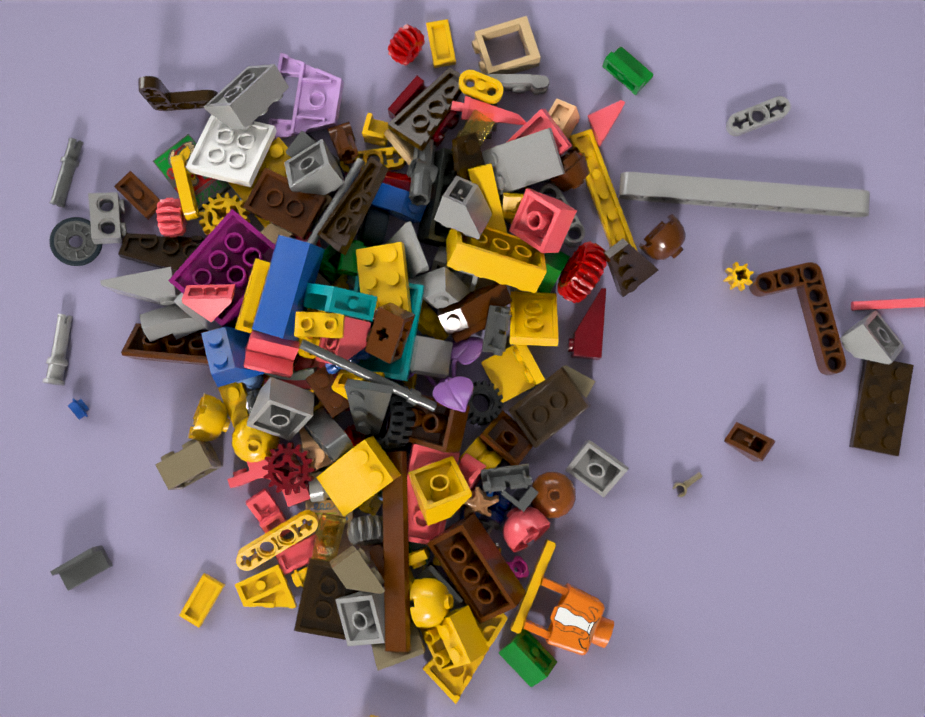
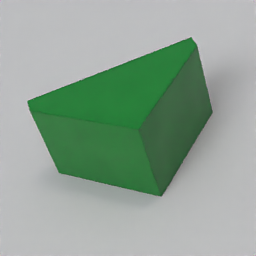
[537,251,570,293]

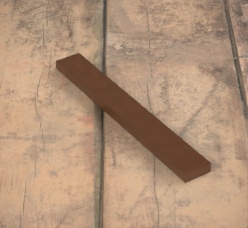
[382,451,411,652]

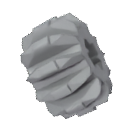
[347,515,383,546]

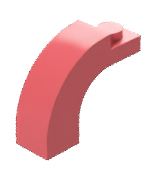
[227,460,310,507]

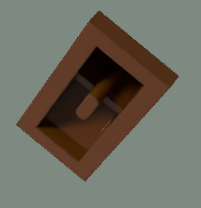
[724,422,776,462]

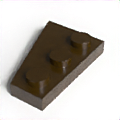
[604,239,659,297]

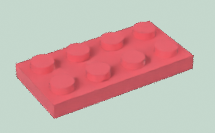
[407,443,460,544]

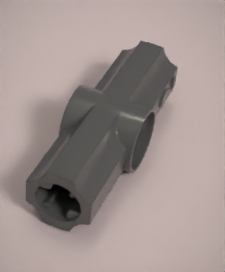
[407,139,438,206]

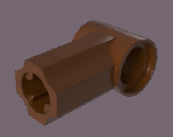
[328,121,359,164]

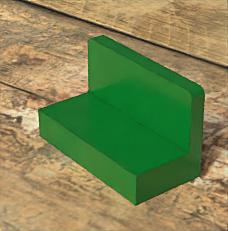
[602,47,653,96]
[499,628,557,687]

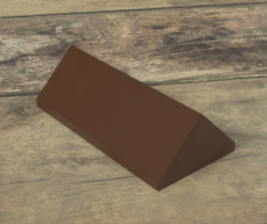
[121,323,209,366]

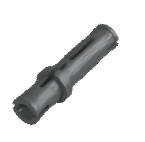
[49,138,84,208]

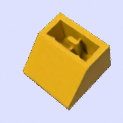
[419,605,489,672]

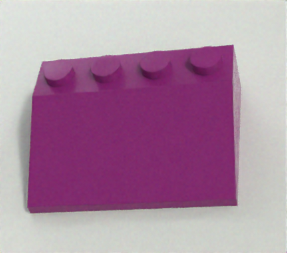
[168,209,275,327]

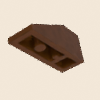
[438,283,512,335]

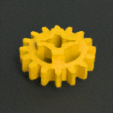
[199,192,250,235]

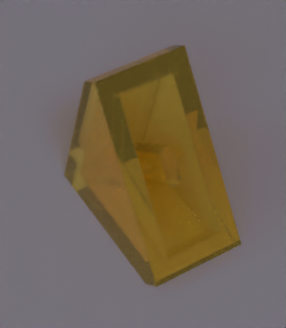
[311,513,346,562]

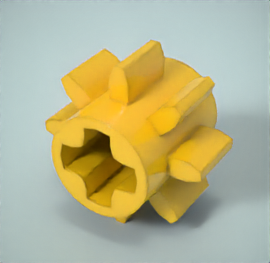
[723,262,754,291]

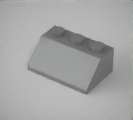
[204,64,289,130]

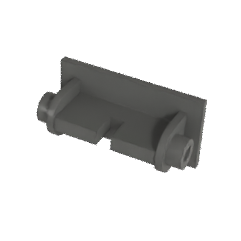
[482,305,512,356]
[481,463,532,494]

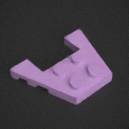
[268,53,344,141]

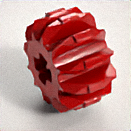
[388,24,425,66]

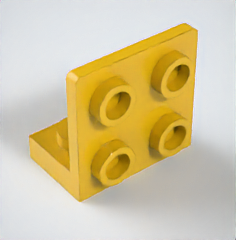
[481,344,545,403]

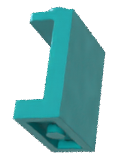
[303,283,377,321]

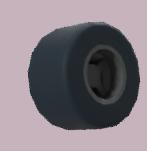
[357,206,389,247]

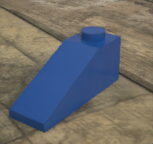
[357,175,426,224]

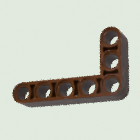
[749,262,846,375]

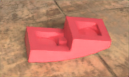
[246,488,291,537]

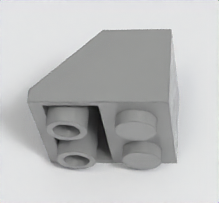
[434,175,492,240]

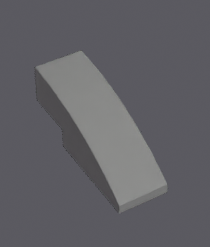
[139,305,205,342]

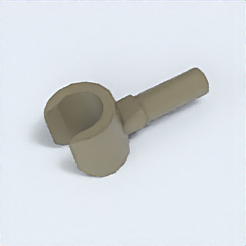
[672,472,702,497]

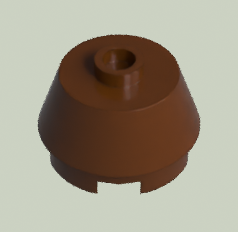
[547,146,590,192]

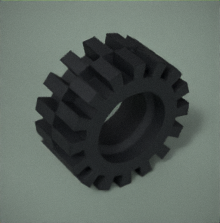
[467,380,504,426]

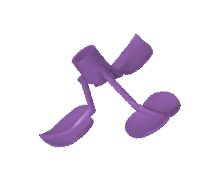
[386,337,483,412]

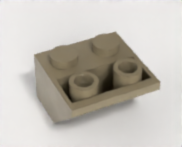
[329,545,385,594]

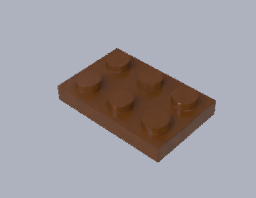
[243,167,327,240]

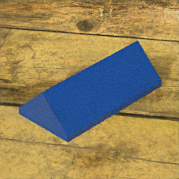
[252,235,325,341]

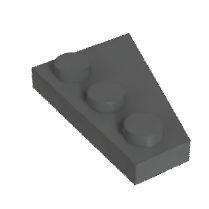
[345,379,395,436]

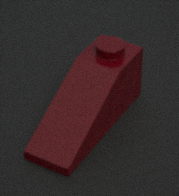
[568,288,606,360]

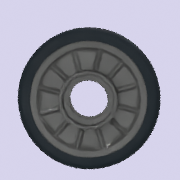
[49,217,103,266]

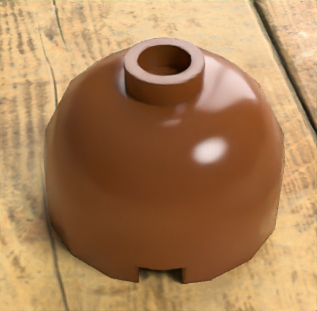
[531,472,576,518]

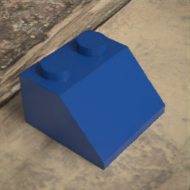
[201,326,265,387]

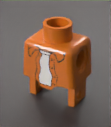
[523,577,614,655]

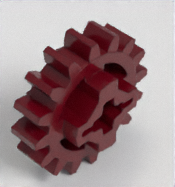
[262,442,316,495]

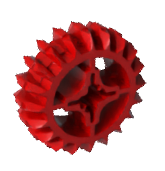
[557,241,607,303]

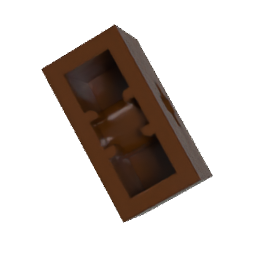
[365,302,415,364]

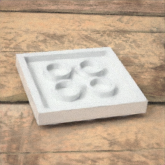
[186,114,277,187]

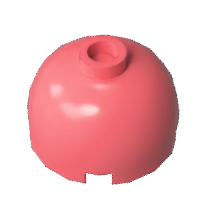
[502,507,550,553]

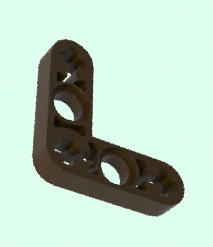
[138,76,218,111]

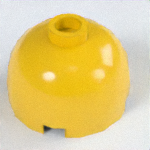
[188,393,231,442]
[232,416,279,462]
[410,578,454,628]

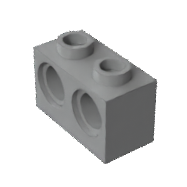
[88,192,127,244]

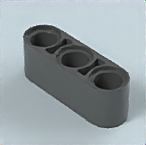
[304,407,354,462]

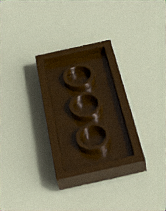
[849,359,914,456]

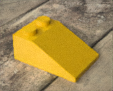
[316,436,401,517]

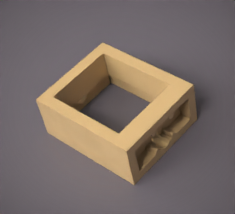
[472,16,541,75]

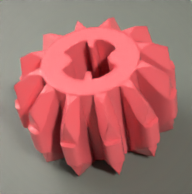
[156,198,187,237]

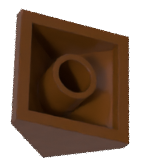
[479,410,533,466]

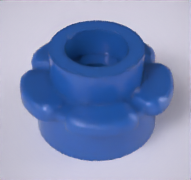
[67,398,90,420]

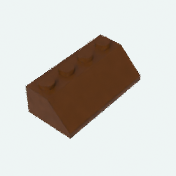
[427,513,527,624]

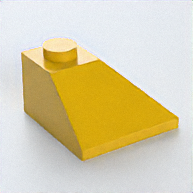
[408,456,472,526]

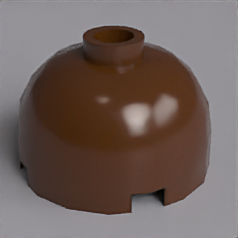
[639,214,686,260]

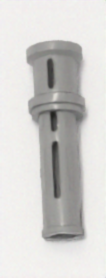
[43,314,73,386]

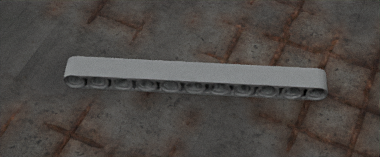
[619,172,870,217]

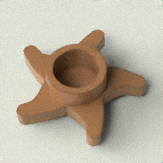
[464,487,499,517]

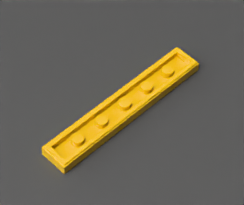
[569,129,637,250]

